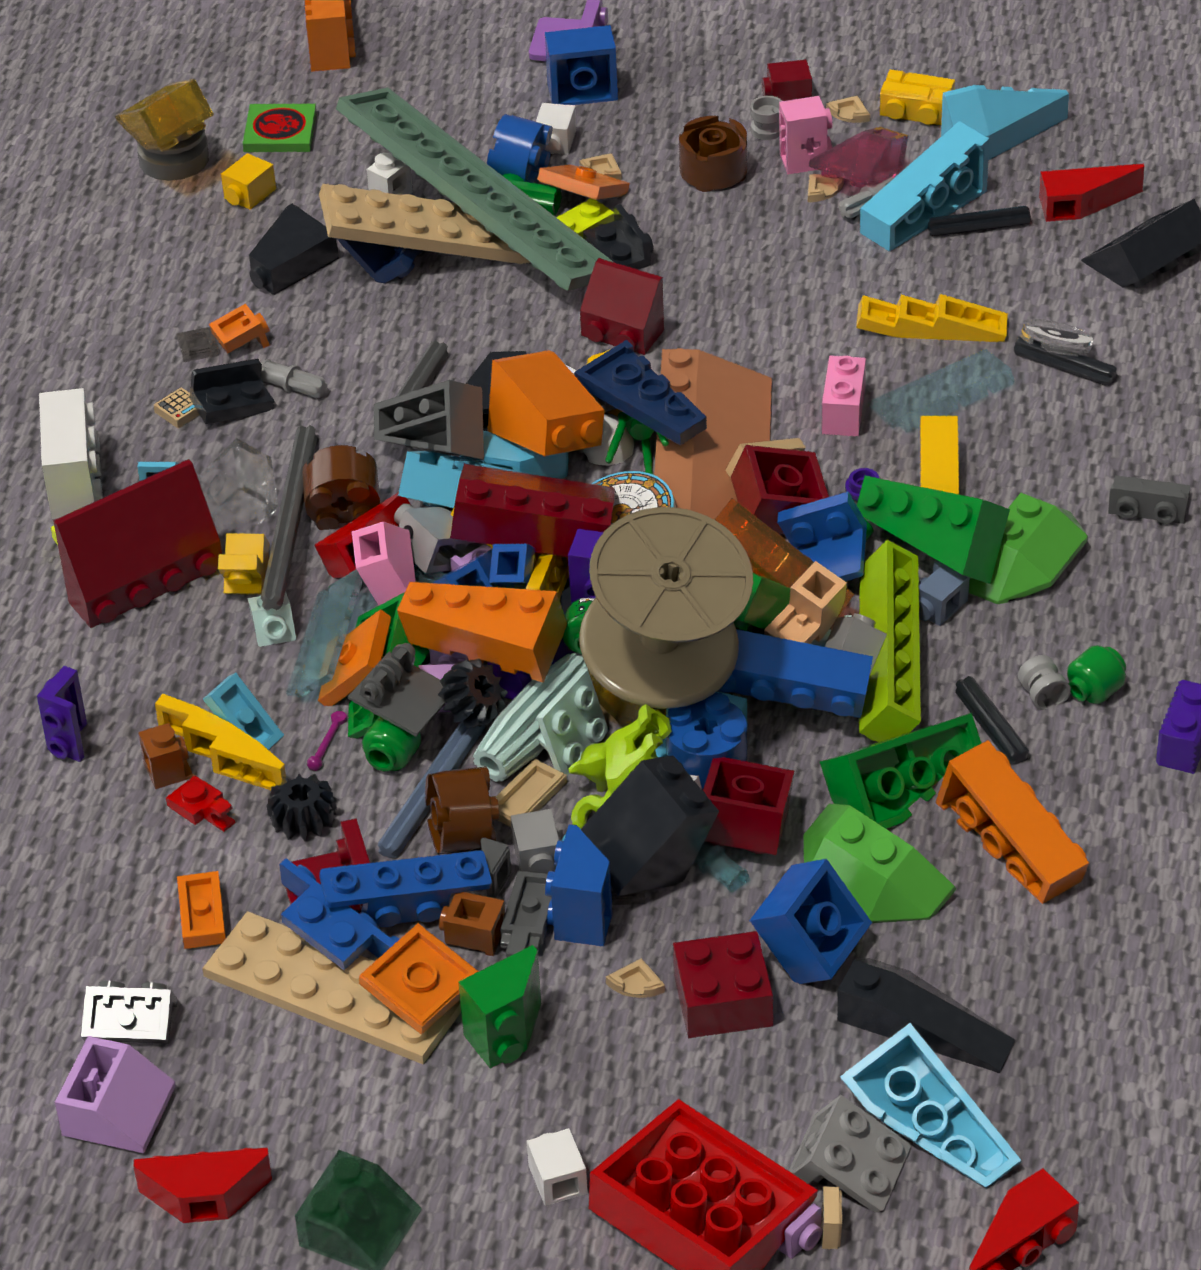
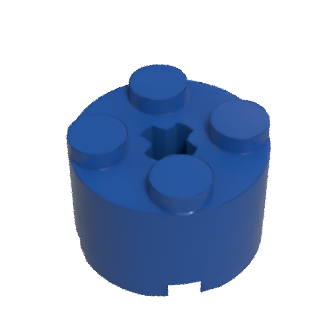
[487,114,553,184]
[666,693,747,789]

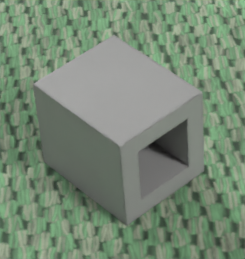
[824,613,887,676]
[511,809,559,874]

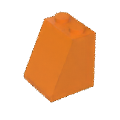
[488,350,604,456]

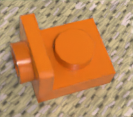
[209,303,270,353]

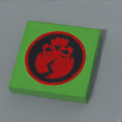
[243,104,317,152]

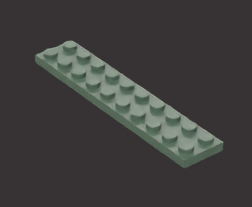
[336,87,613,291]

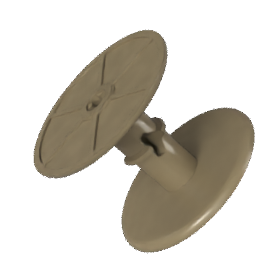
[579,507,753,709]

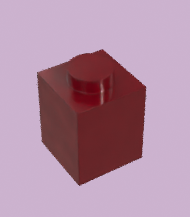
[762,59,812,101]

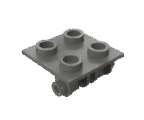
[348,643,446,736]

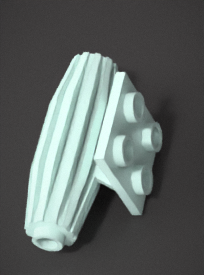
[473,653,609,782]

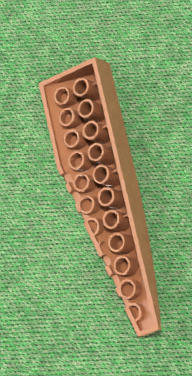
[654,348,772,543]

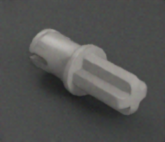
[838,177,894,219]
[261,359,327,398]

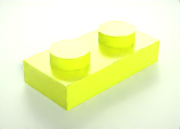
[556,198,614,238]

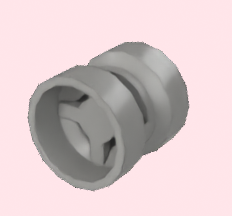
[750,96,782,140]
[1018,655,1070,710]

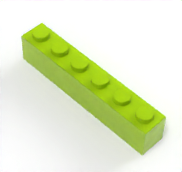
[859,540,921,742]

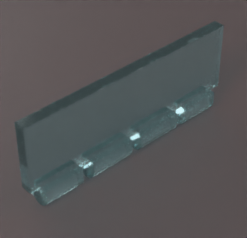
[867,349,1014,433]
[286,569,363,698]

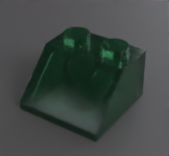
[295,1150,422,1270]

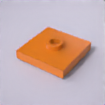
[537,164,630,200]
[318,609,391,706]
[359,923,479,1035]

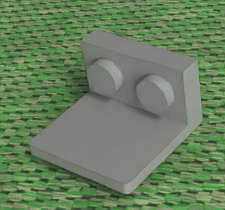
[788,1094,911,1212]

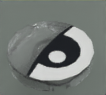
[1020,319,1093,356]

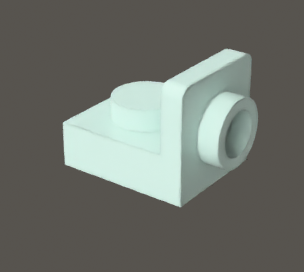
[248,591,296,647]

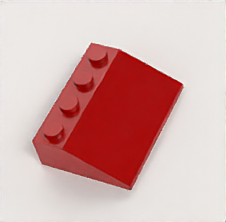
[589,1099,818,1270]

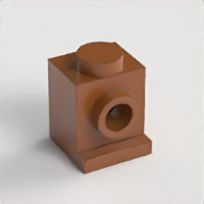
[138,723,193,789]
[439,892,505,956]

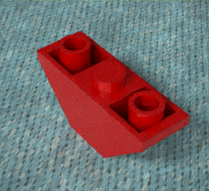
[133,1147,272,1223]

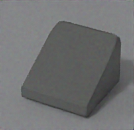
[481,838,511,898]

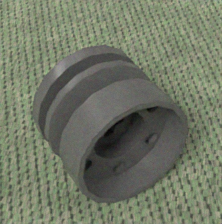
[133,95,209,181]

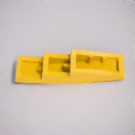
[856,294,1008,342]
[920,416,959,494]
[155,693,286,790]

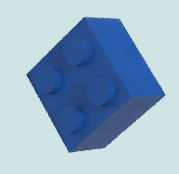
[544,25,618,105]
[749,859,872,984]

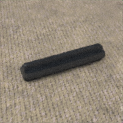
[928,206,1031,236]
[1014,335,1117,386]
[955,676,1029,765]

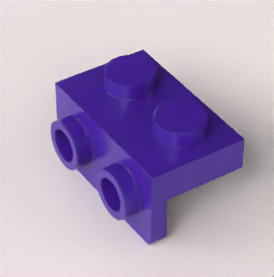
[37,666,87,762]

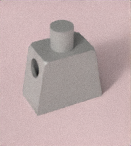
[394,504,483,573]

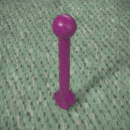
[307,711,347,771]

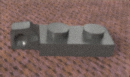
[500,871,552,957]

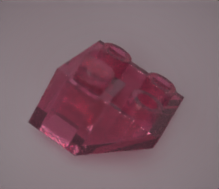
[809,127,909,188]

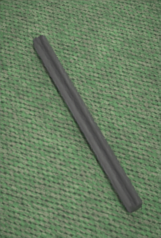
[261,425,317,611]

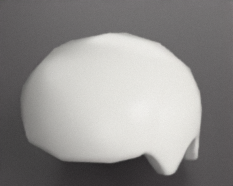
[579,414,635,466]

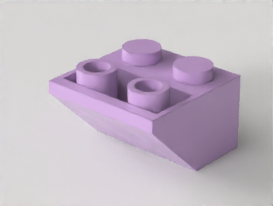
[55,1036,176,1153]

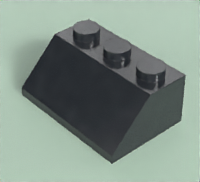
[1081,199,1201,289]

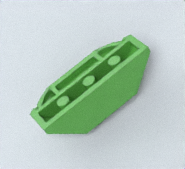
[968,493,1088,604]
[803,803,956,923]

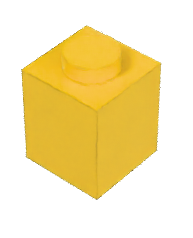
[221,153,276,210]

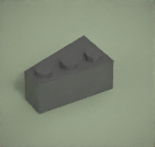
[374,380,484,460]

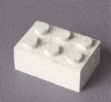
[39,388,103,519]

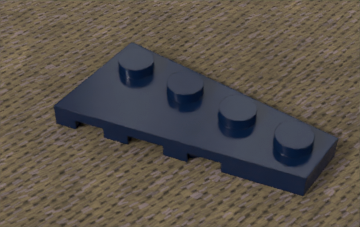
[574,340,707,446]

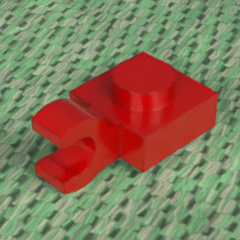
[166,775,236,832]

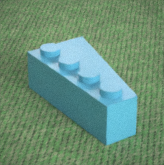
[860,121,989,252]
[398,451,528,508]

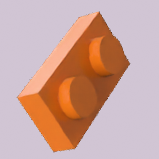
[177,871,226,949]

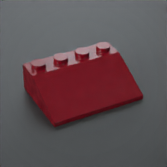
[53,459,222,628]
[450,464,615,557]

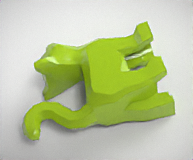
[568,704,672,829]

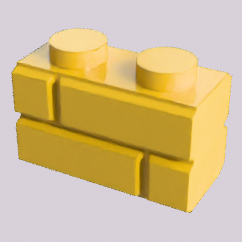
[880,69,956,125]

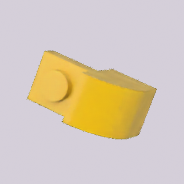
[218,533,270,594]

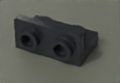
[583,204,654,270]
[190,359,274,424]

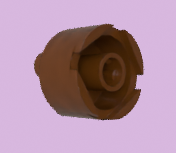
[679,116,747,192]
[302,445,380,530]
[425,766,500,854]

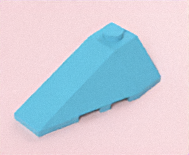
[941,85,1069,160]
[840,1023,1022,1188]

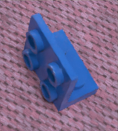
[777,492,867,588]

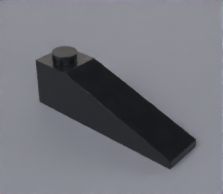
[837,958,1015,1073]

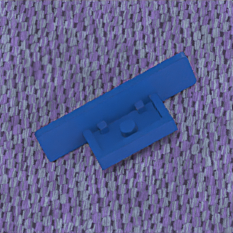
[319,851,492,927]
[279,859,400,971]

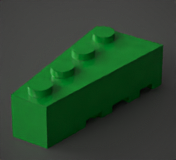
[857,476,1010,584]

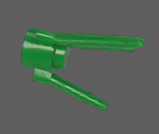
[605,412,669,474]

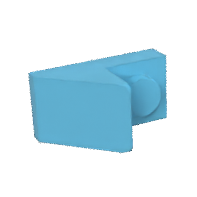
[203,673,284,750]

